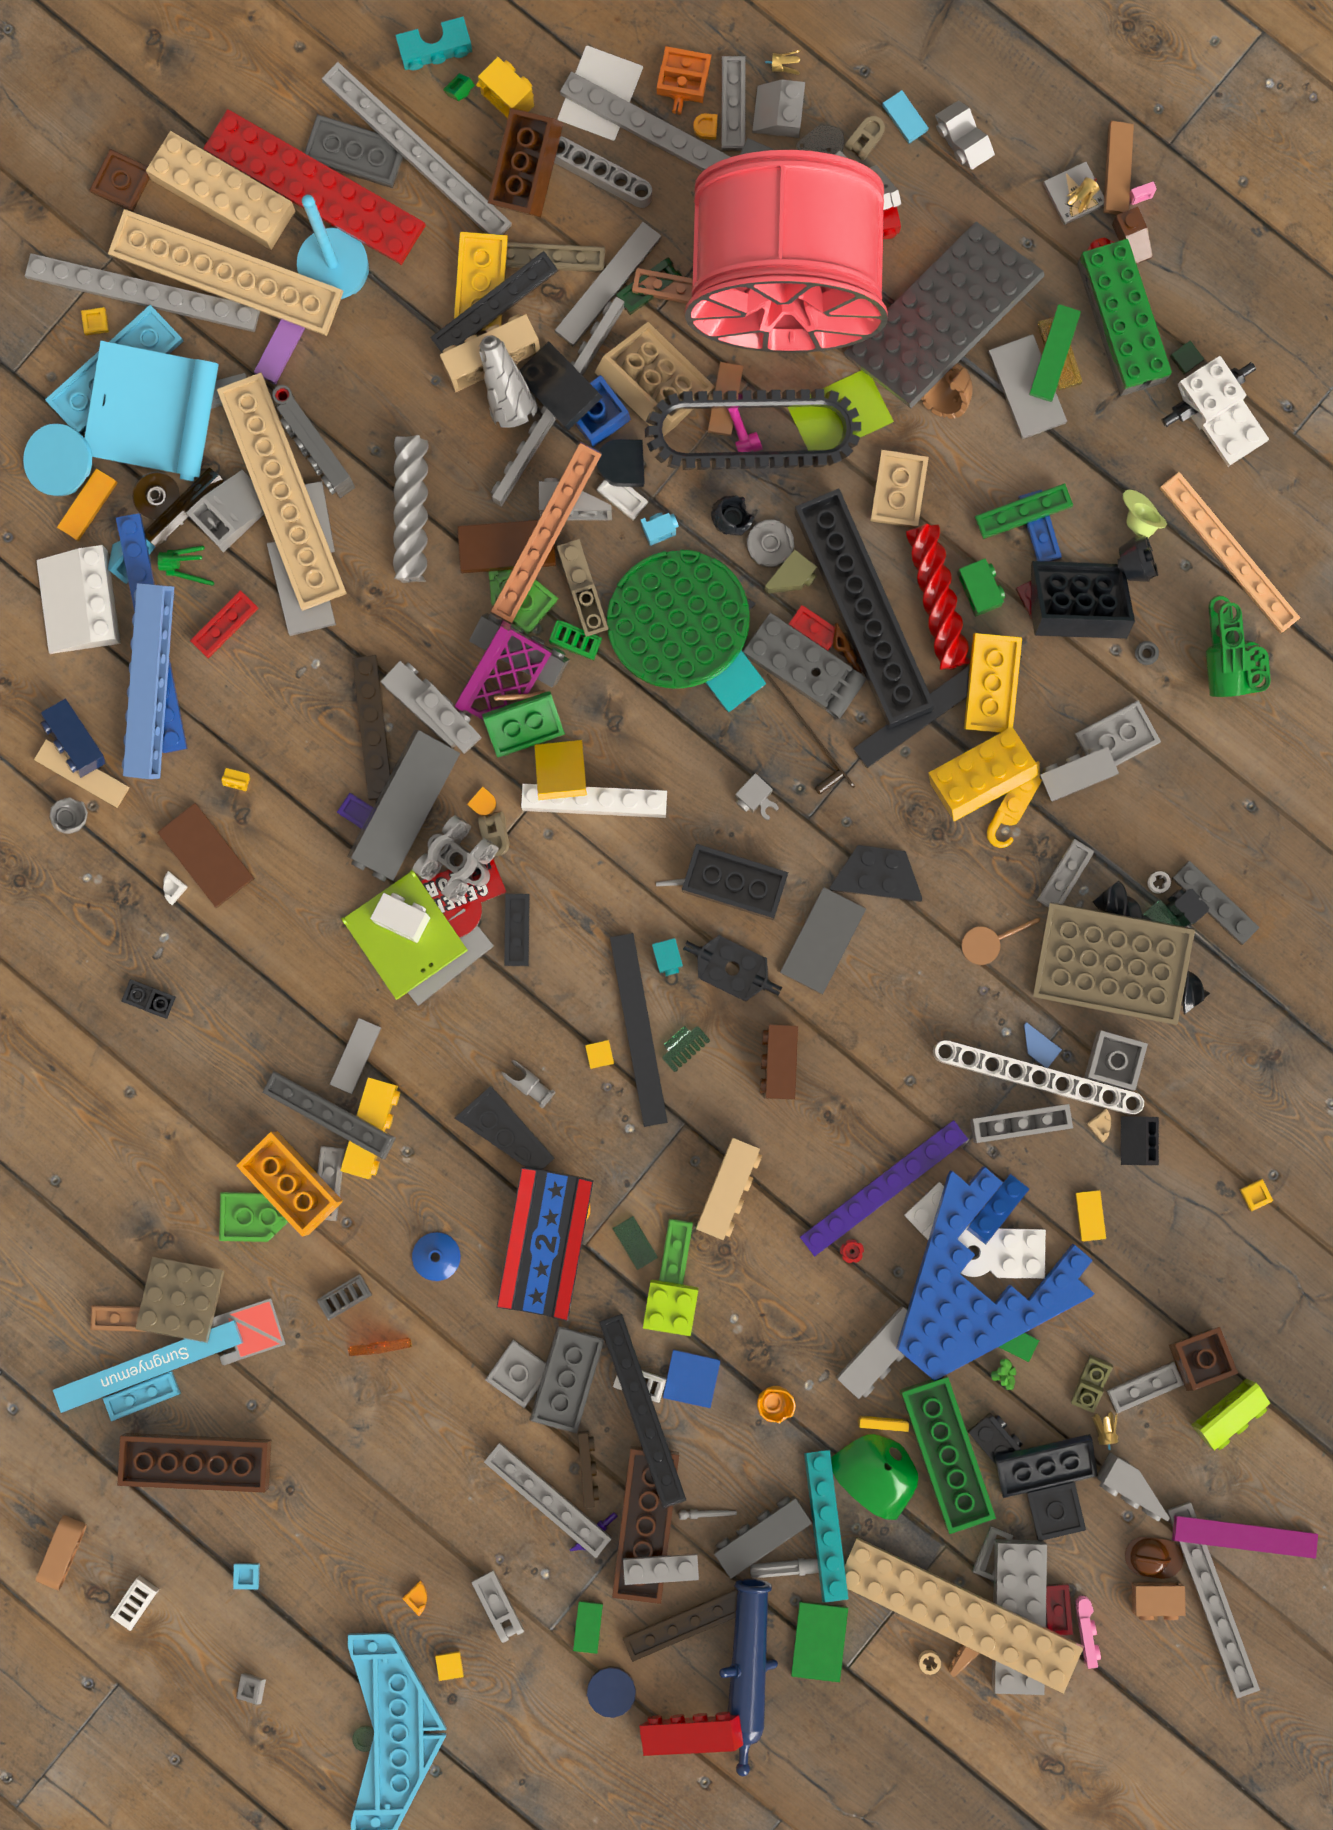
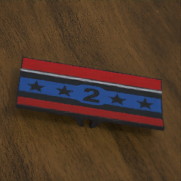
[496,1167,594,1321]

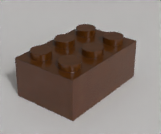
[760,1025,798,1100]

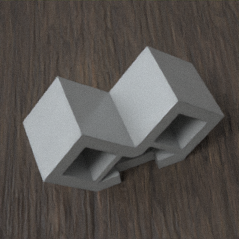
[935,100,995,170]

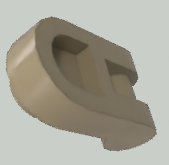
[845,116,885,161]
[478,811,509,856]

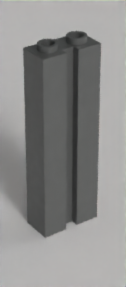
[347,730,460,882]

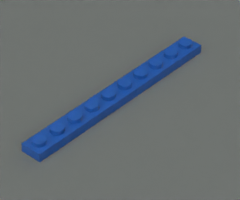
[116,513,188,753]

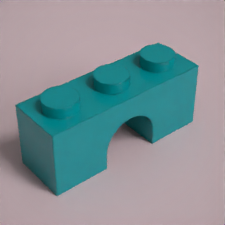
[395,16,473,70]

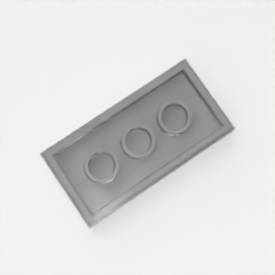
[988,334,1067,439]
[267,542,336,636]
[408,909,494,1006]

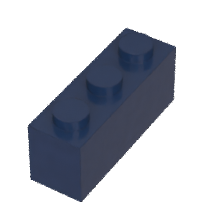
[40,698,105,778]

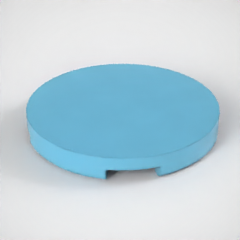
[23,424,92,496]

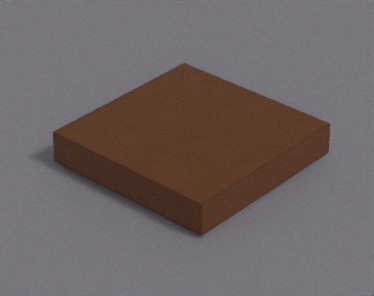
[89,149,150,212]

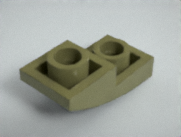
[1071,1355,1113,1413]

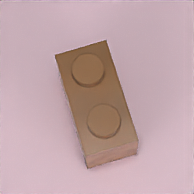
[1132,1582,1186,1620]

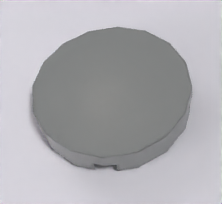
[747,520,794,567]

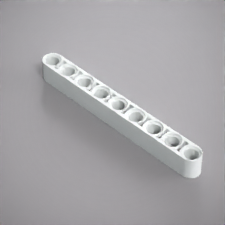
[933,1040,1144,1114]

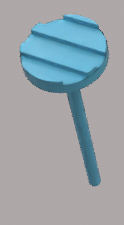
[297,195,369,299]

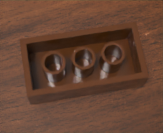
[488,108,564,218]

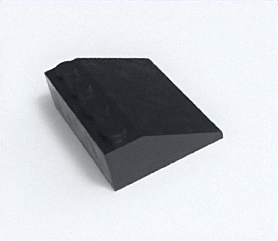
[1031,561,1135,639]

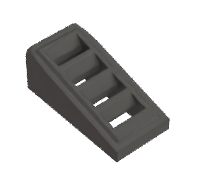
[317,1274,372,1321]

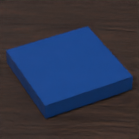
[663,1349,721,1408]

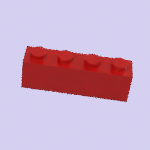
[639,1712,743,1756]

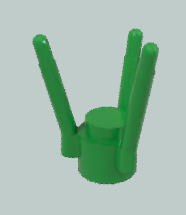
[158,546,214,586]

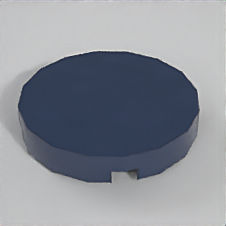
[587,1666,636,1718]

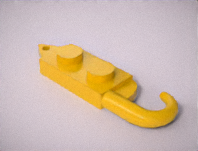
[987,761,1042,848]

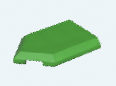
[489,570,558,635]
[219,1192,288,1242]

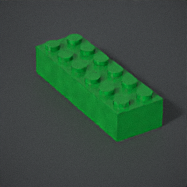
[900,1375,996,1534]

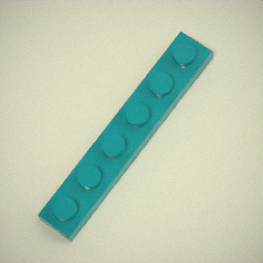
[804,1450,849,1603]

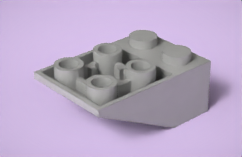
[186,470,264,553]
[1096,1452,1169,1521]

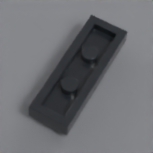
[504,894,530,966]

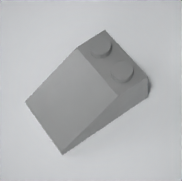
[539,478,612,520]

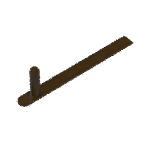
[766,674,855,794]

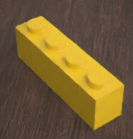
[340,1078,400,1179]

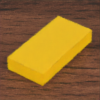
[1075,1190,1106,1241]
[858,1416,909,1432]

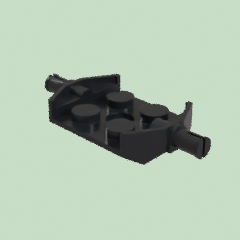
[683,935,782,1002]

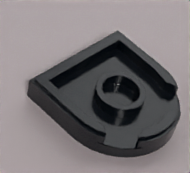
[596,439,645,487]

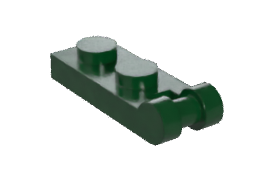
[616,257,683,315]

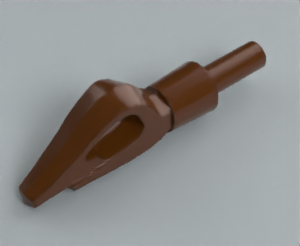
[833,623,862,674]

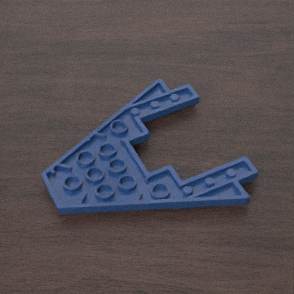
[896,1166,1095,1381]

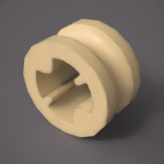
[918,1650,941,1675]

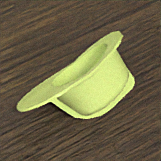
[1123,490,1167,538]

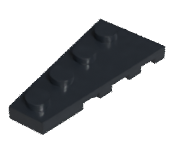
[455,1086,555,1169]

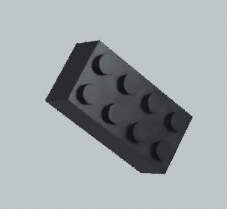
[682,844,789,920]

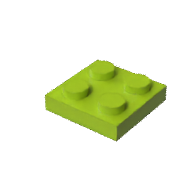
[643,1280,699,1336]

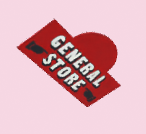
[421,859,506,938]

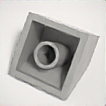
[752,80,805,138]

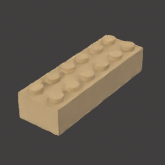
[146,131,295,250]

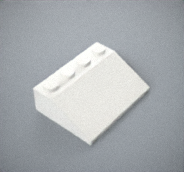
[37,545,120,654]

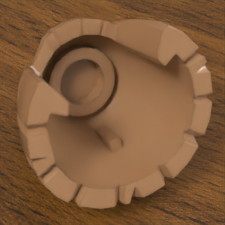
[920,363,972,419]

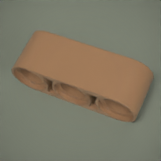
[36,1515,87,1591]

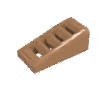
[948,1645,979,1677]

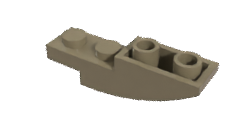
[557,539,609,637]

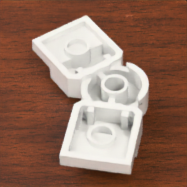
[904,1182,1046,1279]

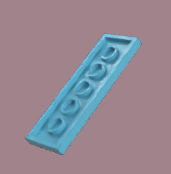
[45,305,183,434]

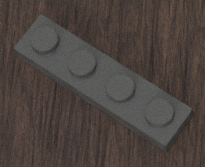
[1172,861,1260,945]

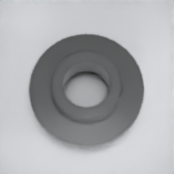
[1135,641,1159,665]

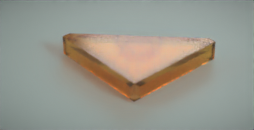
[348,1338,412,1356]

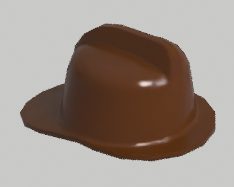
[1125,1537,1184,1579]

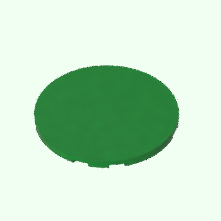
[607,549,750,689]

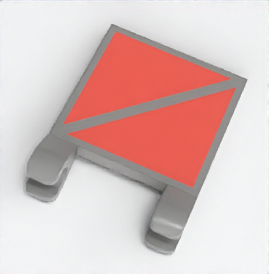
[211,1298,286,1365]

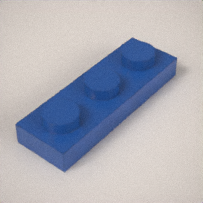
[966,1174,1029,1245]

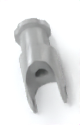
[501,1060,555,1108]

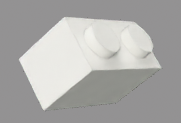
[370,893,430,943]

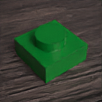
[443,73,475,101]

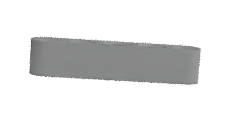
[554,136,652,208]

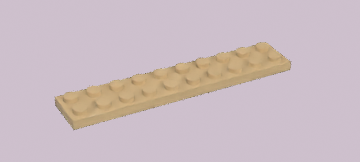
[108,209,344,336]
[217,373,347,611]
[844,1538,1084,1694]

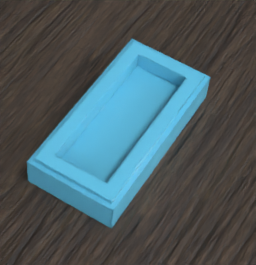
[882,91,929,144]

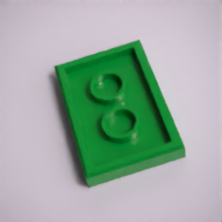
[482,691,565,758]
[791,1601,848,1683]

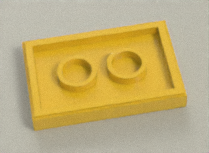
[535,740,587,800]

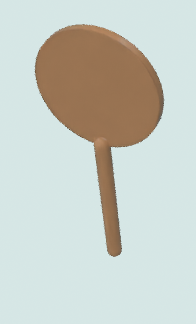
[962,918,1040,965]

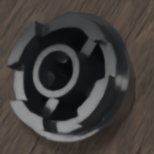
[1117,536,1158,582]

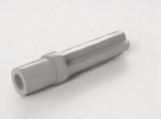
[750,1558,819,1578]

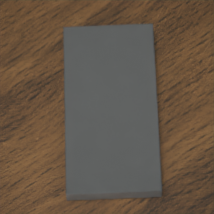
[304,114,403,188]
[780,887,866,995]
[529,1325,604,1433]

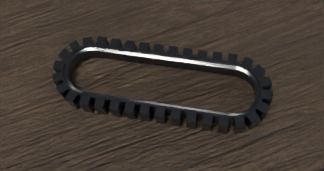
[645,389,861,470]

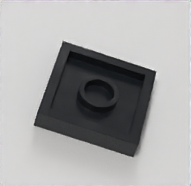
[1027,1482,1086,1541]

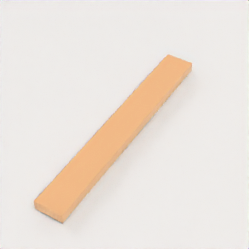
[1160,472,1300,634]

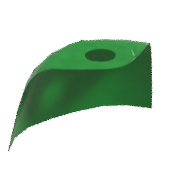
[831,1434,918,1520]

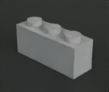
[1041,745,1119,802]

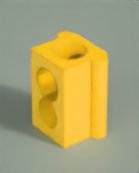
[222,768,250,791]

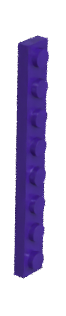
[800,1120,968,1257]

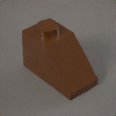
[1112,206,1153,264]

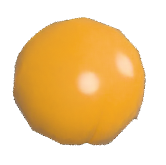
[757,1386,796,1423]

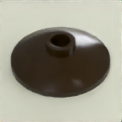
[132,472,180,520]

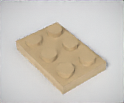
[870,450,929,528]

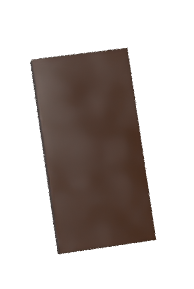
[458,520,556,574]
[157,803,255,908]

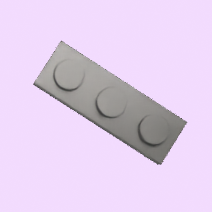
[415,684,482,754]
[623,1554,699,1585]

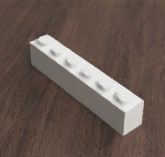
[521,784,667,818]

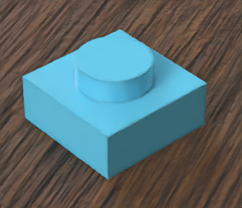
[233,1563,260,1589]

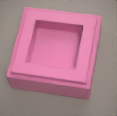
[1129,181,1156,205]

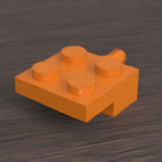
[657,46,711,115]

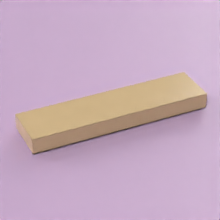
[34,740,130,808]

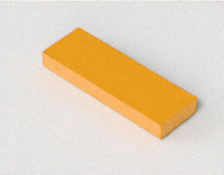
[57,468,117,542]

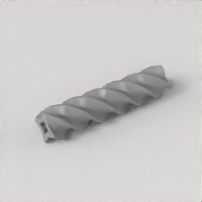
[393,435,429,583]

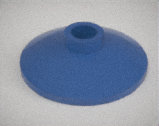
[412,1232,461,1281]

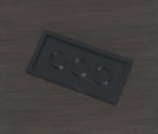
[519,341,603,430]
[995,1434,1098,1498]

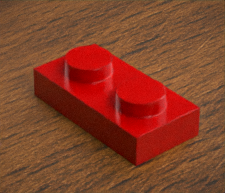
[788,605,835,651]

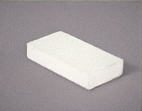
[596,480,648,521]

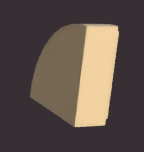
[1087,1109,1111,1143]

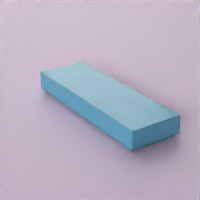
[103,1371,181,1421]

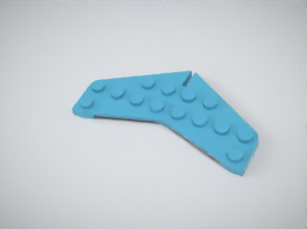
[348,1632,447,1830]

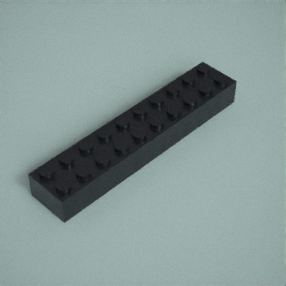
[795,488,935,729]

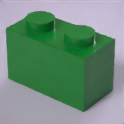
[957,558,1005,617]

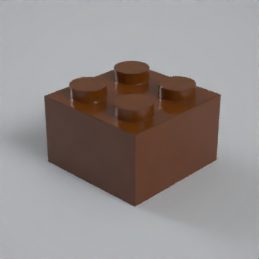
[1169,1327,1238,1391]

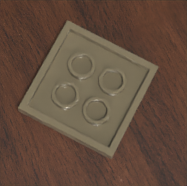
[135,1257,225,1343]

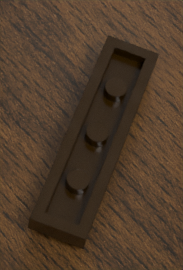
[144,467,224,548]

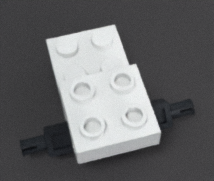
[1161,356,1269,467]

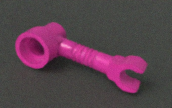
[728,408,763,452]

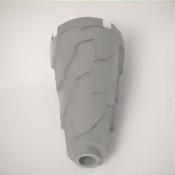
[479,335,537,428]

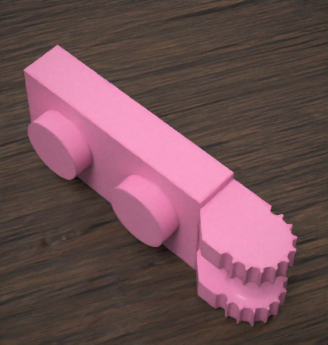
[1075,1595,1101,1669]

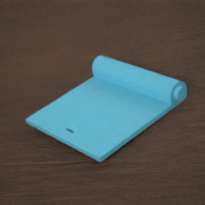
[84,341,219,481]

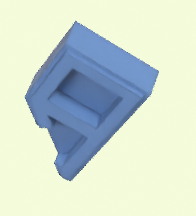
[1023,1022,1062,1068]

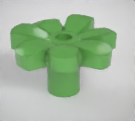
[991,1359,1016,1390]

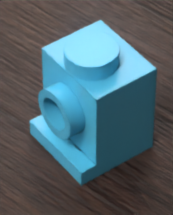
[640,513,679,546]

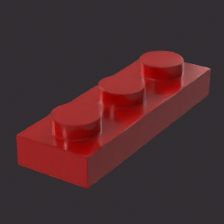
[190,590,259,659]

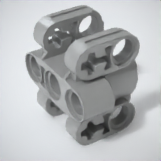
[412,815,499,902]

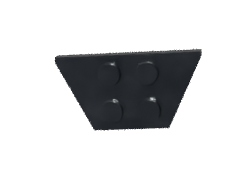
[830,845,922,902]

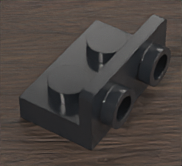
[968,1413,1023,1465]

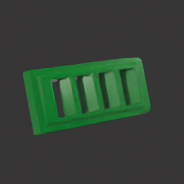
[549,619,602,661]

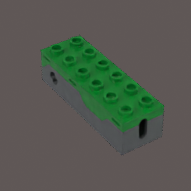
[1077,237,1172,396]

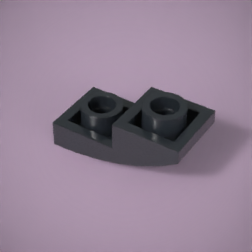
[121,979,176,1019]

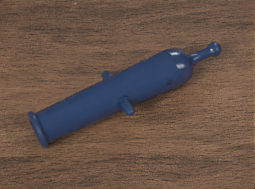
[719,1579,778,1777]

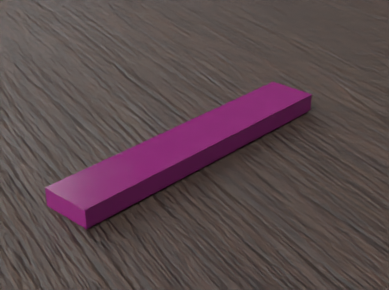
[1172,1516,1318,1559]

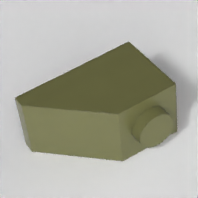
[764,549,817,594]

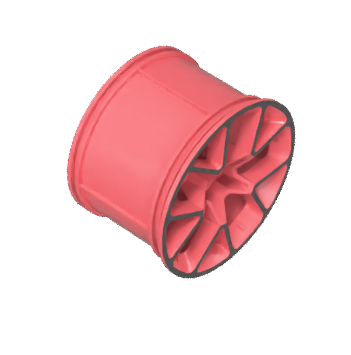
[685,150,888,353]

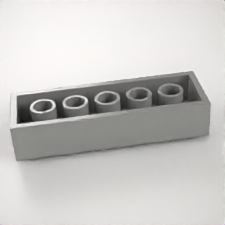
[992,1539,1047,1695]

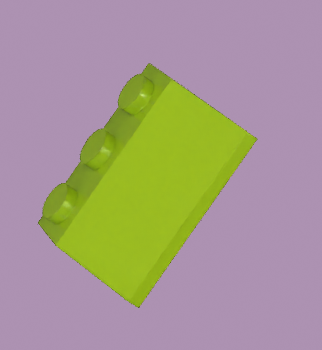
[1191,1378,1270,1451]

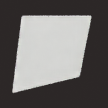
[558,46,643,141]

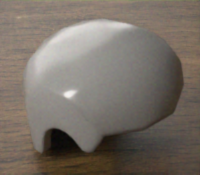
[49,797,88,834]

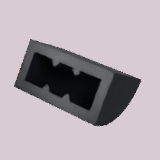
[1121,1116,1159,1165]

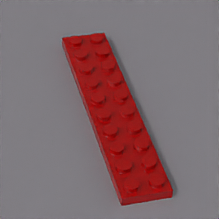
[203,109,426,265]

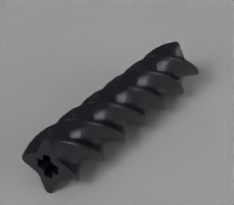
[1093,880,1210,1014]

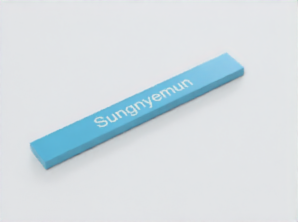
[53,1320,243,1413]

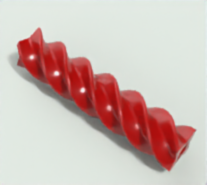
[906,524,971,670]

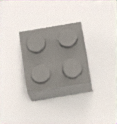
[1084,1031,1148,1091]

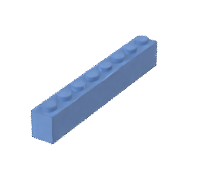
[122,583,174,779]

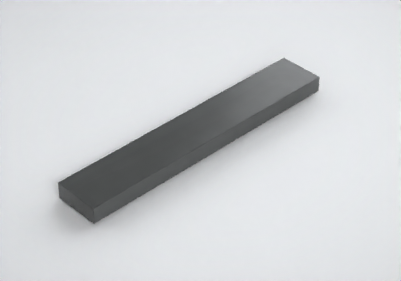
[262,1071,396,1159]

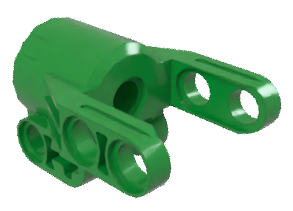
[1206,595,1271,697]

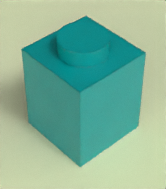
[652,938,683,976]

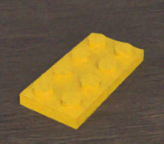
[454,232,508,331]
[964,633,1022,732]

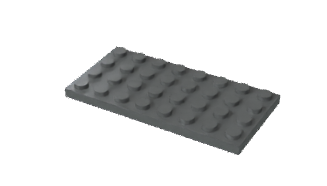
[844,222,1045,408]

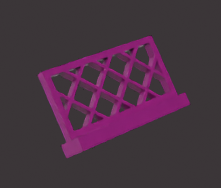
[454,620,553,720]

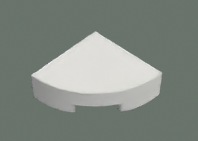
[163,871,188,905]

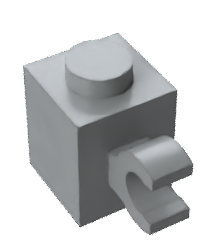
[735,773,779,820]

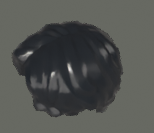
[711,495,755,536]

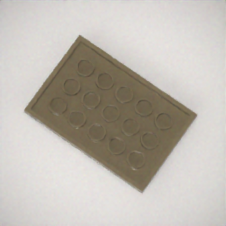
[1033,902,1196,1025]

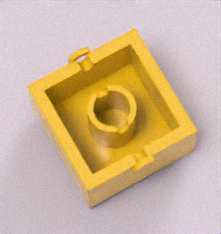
[476,57,534,119]

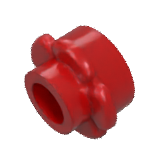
[840,1239,864,1263]

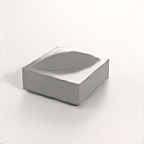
[236,1673,266,1705]

